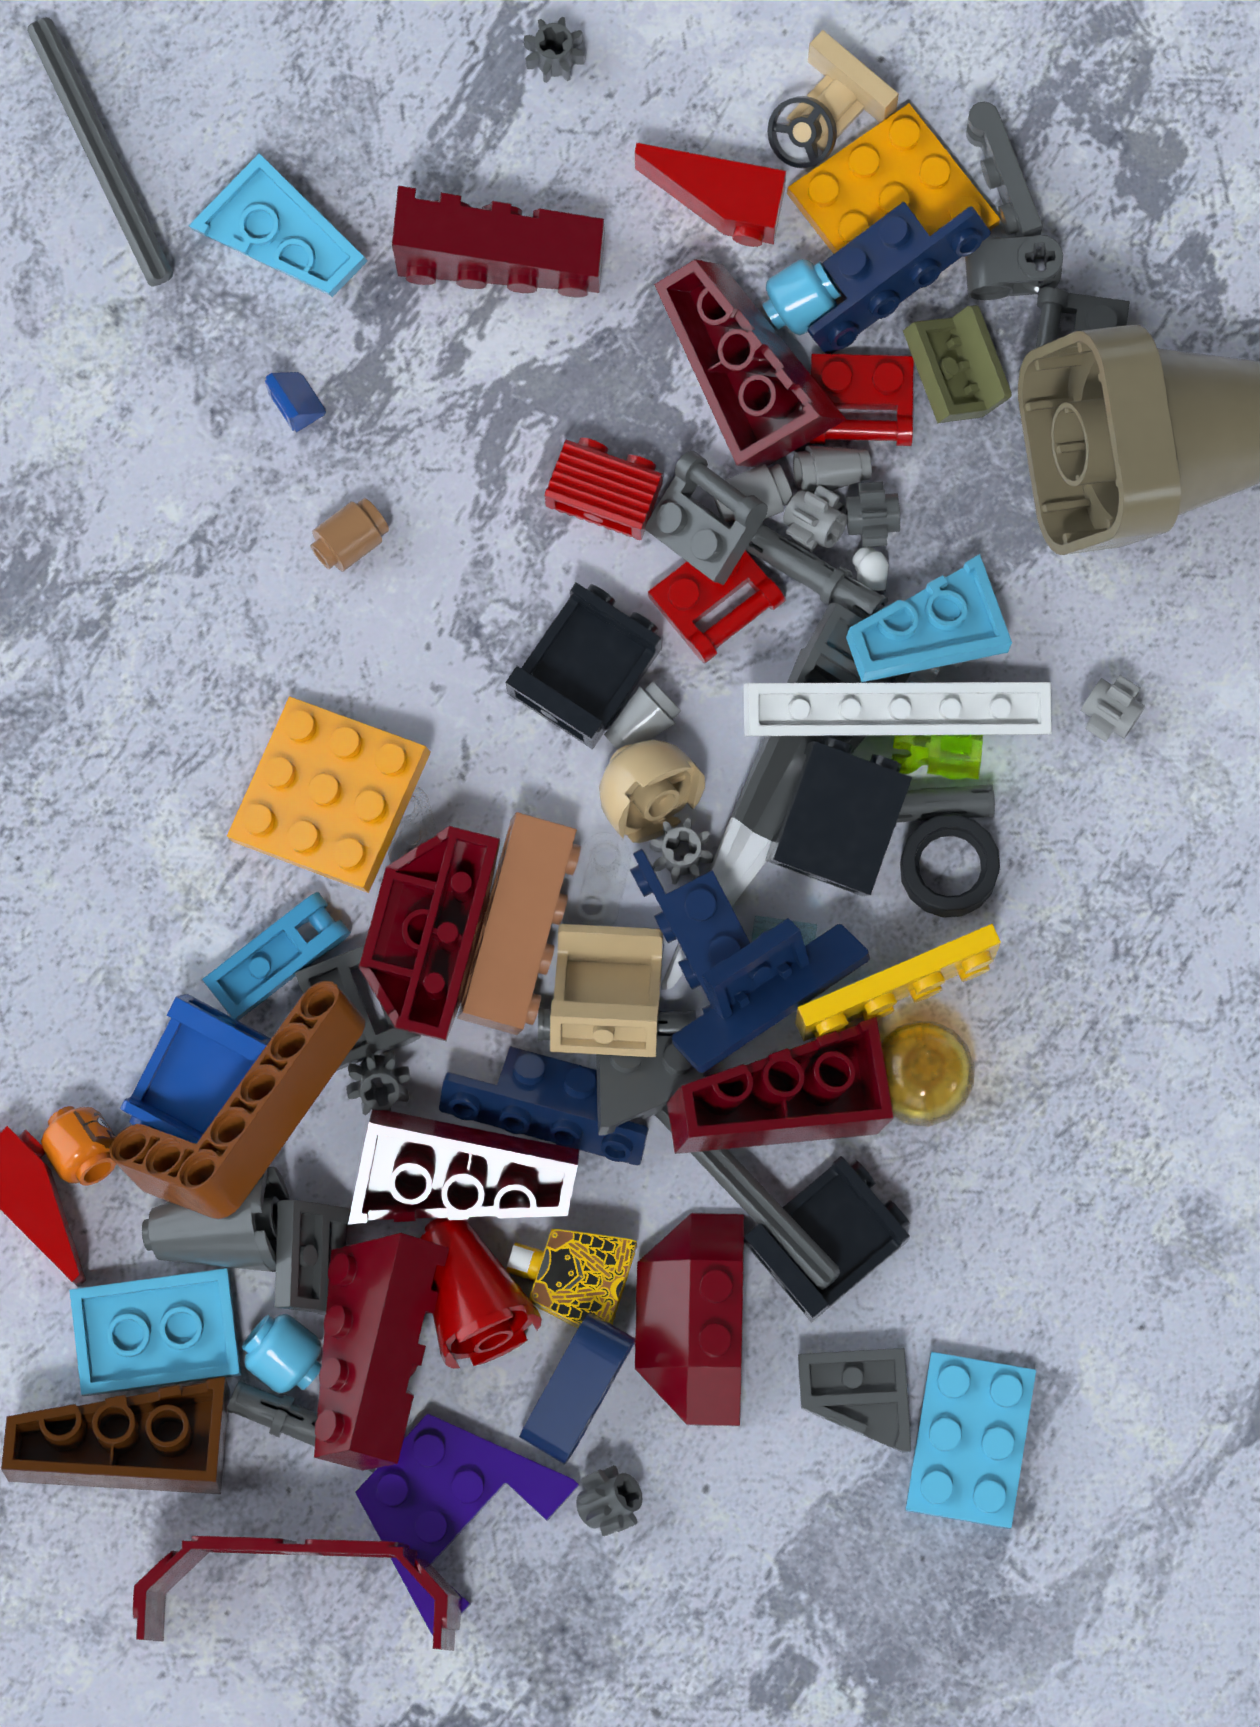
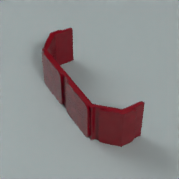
[133,1536,461,1651]

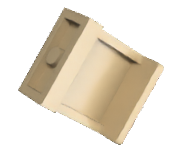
[550,924,663,1057]

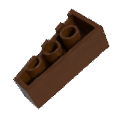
[1,1377,230,1494]

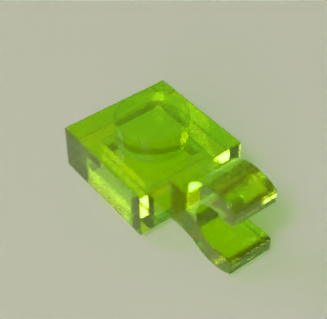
[892,735,983,780]

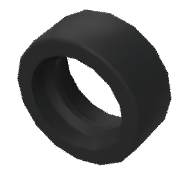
[900,814,1000,918]

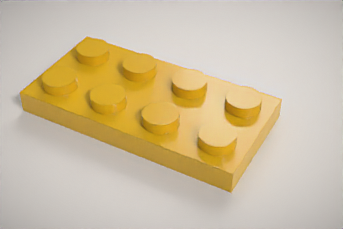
[795,924,1001,1042]

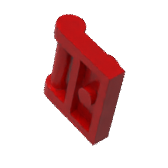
[809,354,914,447]
[648,550,786,664]

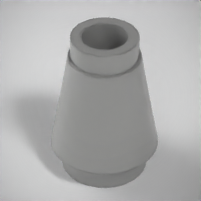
[793,446,872,494]
[604,681,681,750]

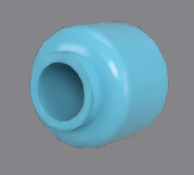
[762,259,842,335]
[242,1314,322,1393]

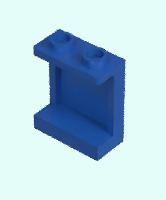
[120,994,271,1144]

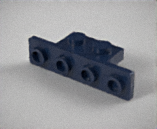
[807,202,991,354]
[630,849,750,1013]
[672,918,870,1073]
[439,1046,649,1166]

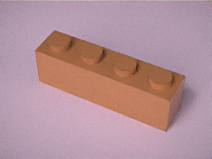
[457,812,581,1035]

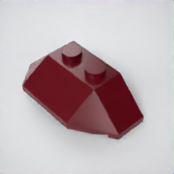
[359,826,500,1042]
[635,1213,744,1427]

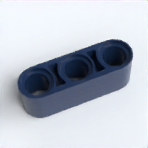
[519,1312,636,1465]

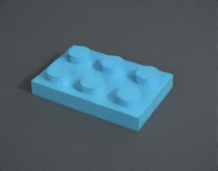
[69,1268,242,1397]
[905,1352,1036,1529]

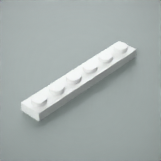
[744,682,1052,736]

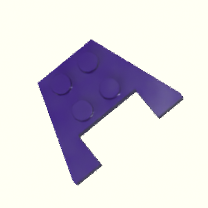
[355,1414,579,1635]

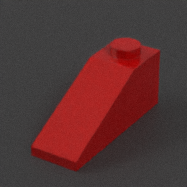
[634,143,786,247]
[0,1126,86,1287]

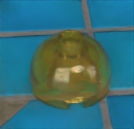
[881,1021,975,1127]

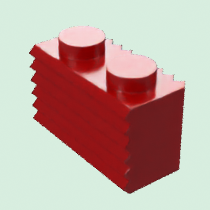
[544,437,663,540]

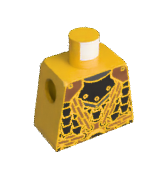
[506,1229,637,1329]

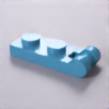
[202,892,351,1021]

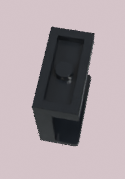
[505,582,662,750]
[765,736,912,896]
[744,1156,910,1323]

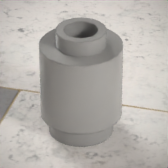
[714,464,793,523]

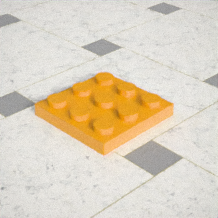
[787,103,1000,254]
[227,696,431,893]

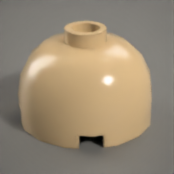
[599,740,705,843]

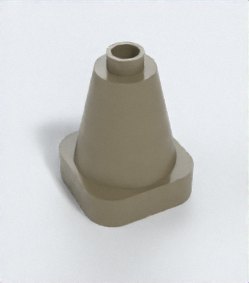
[1018,324,1260,555]

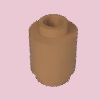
[310,498,389,572]

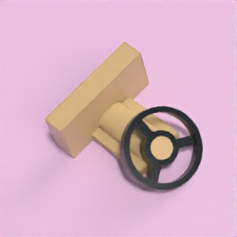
[767,30,899,168]

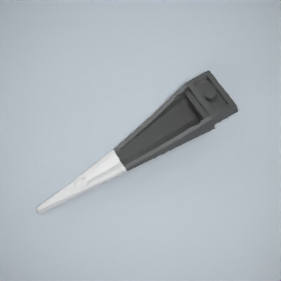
[662,603,911,990]

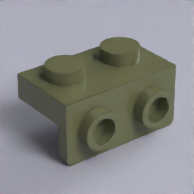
[903,305,1012,424]

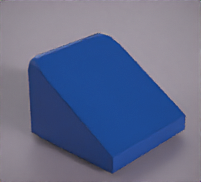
[265,372,326,433]

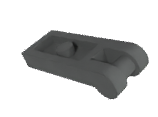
[966,101,1043,237]

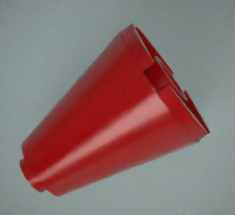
[420,1217,542,1369]

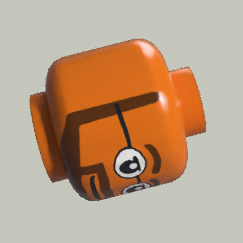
[41,1106,116,1186]

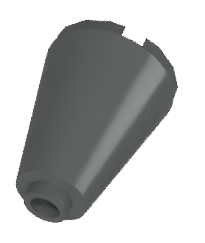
[142,1166,290,1272]

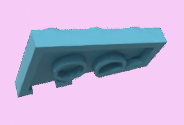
[189,154,368,297]
[846,554,1012,682]

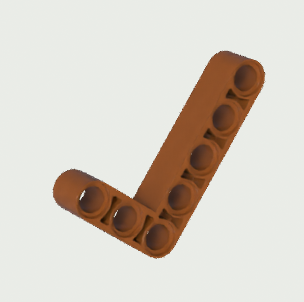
[110,981,365,1219]

